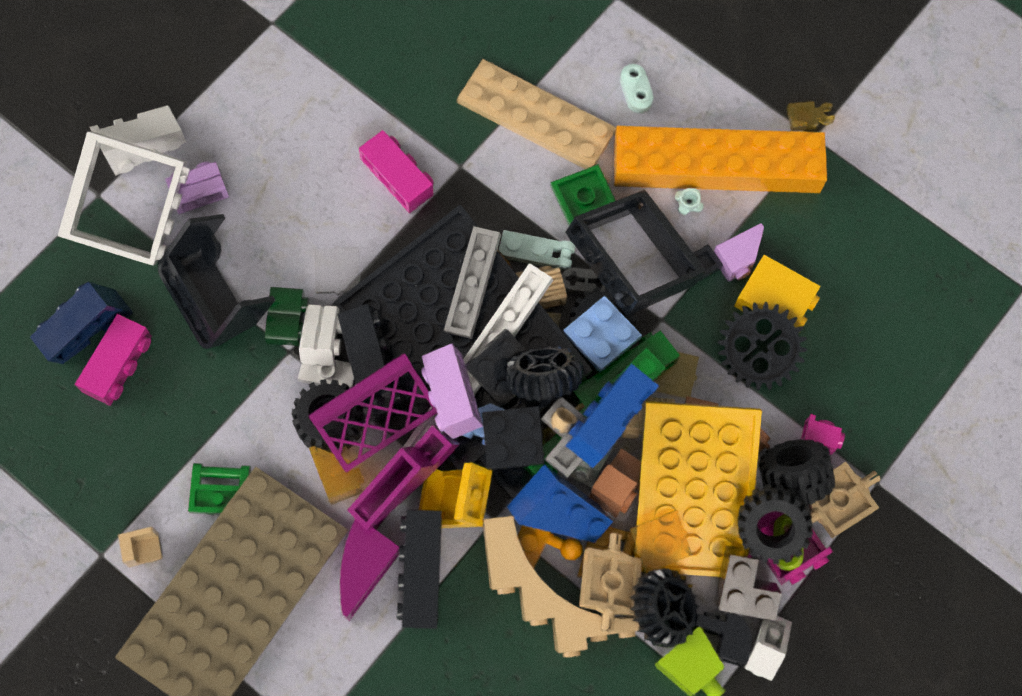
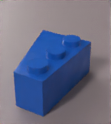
[507,464,613,543]

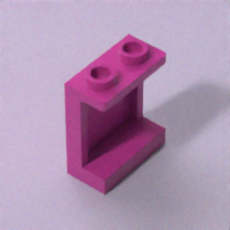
[757,511,833,586]

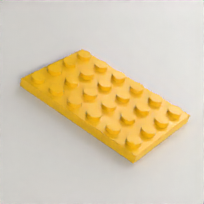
[634,401,762,577]

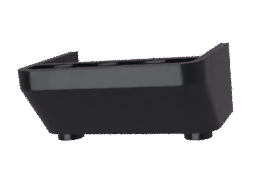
[158,214,275,349]

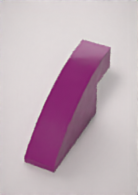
[347,425,459,530]
[340,513,400,621]

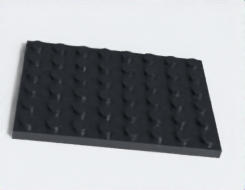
[333,204,593,470]

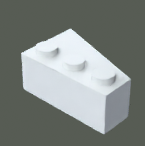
[90,106,186,175]

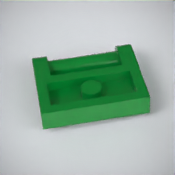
[188,463,251,515]

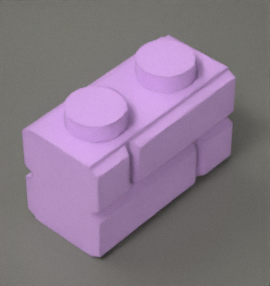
[165,162,229,214]

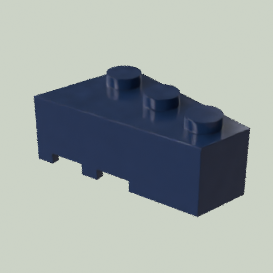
[30,281,133,364]

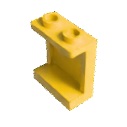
[734,255,821,333]
[418,463,492,528]

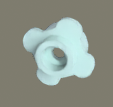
[675,188,704,215]

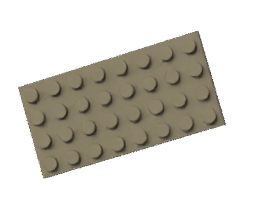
[115,466,348,696]

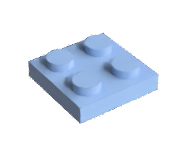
[563,296,642,373]

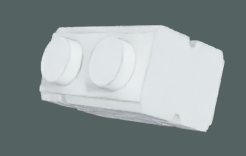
[299,305,342,366]

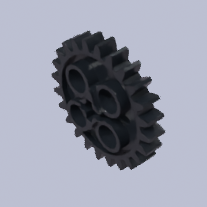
[718,302,807,390]

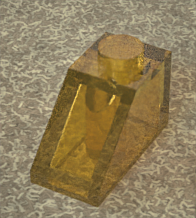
[309,446,365,505]

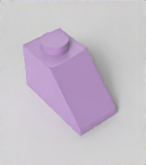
[714,223,764,282]

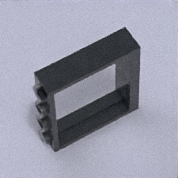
[565,190,707,316]

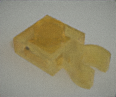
[787,101,835,131]

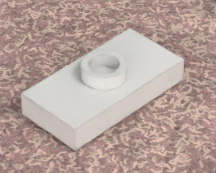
[298,360,354,388]

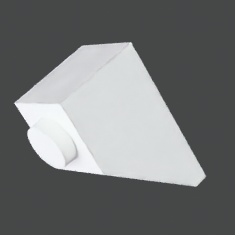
[745,616,792,681]

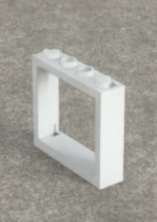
[58,131,190,266]

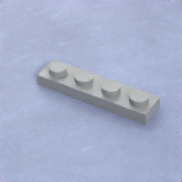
[444,226,501,339]

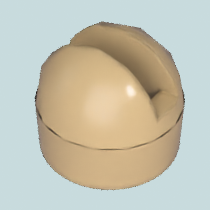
[551,408,577,433]

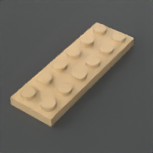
[457,59,616,169]

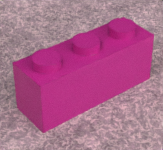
[358,130,434,214]
[75,314,152,406]

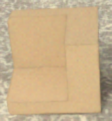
[118,527,163,567]

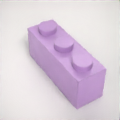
[421,344,483,439]

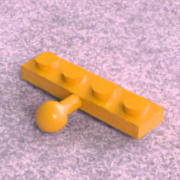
[517,525,582,588]

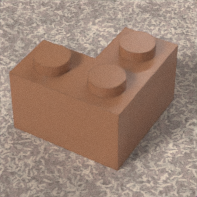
[589,448,641,518]

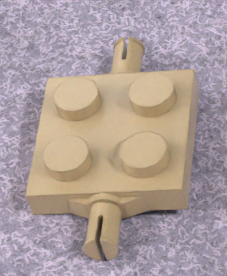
[808,462,880,539]
[579,533,642,632]

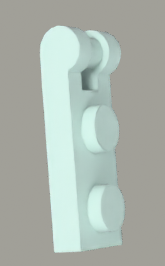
[499,230,575,271]

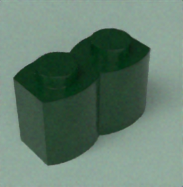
[265,287,309,346]

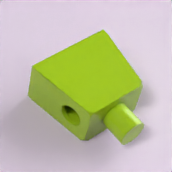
[655,626,726,696]

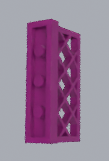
[308,354,437,472]

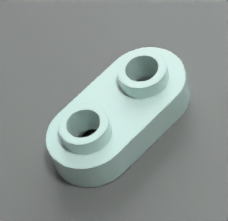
[620,64,653,113]

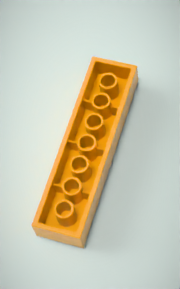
[614,126,827,193]

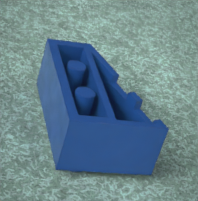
[566,364,659,468]

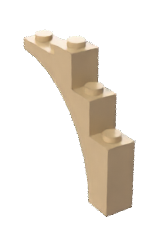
[483,516,639,657]

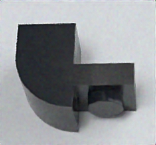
[695,612,752,668]

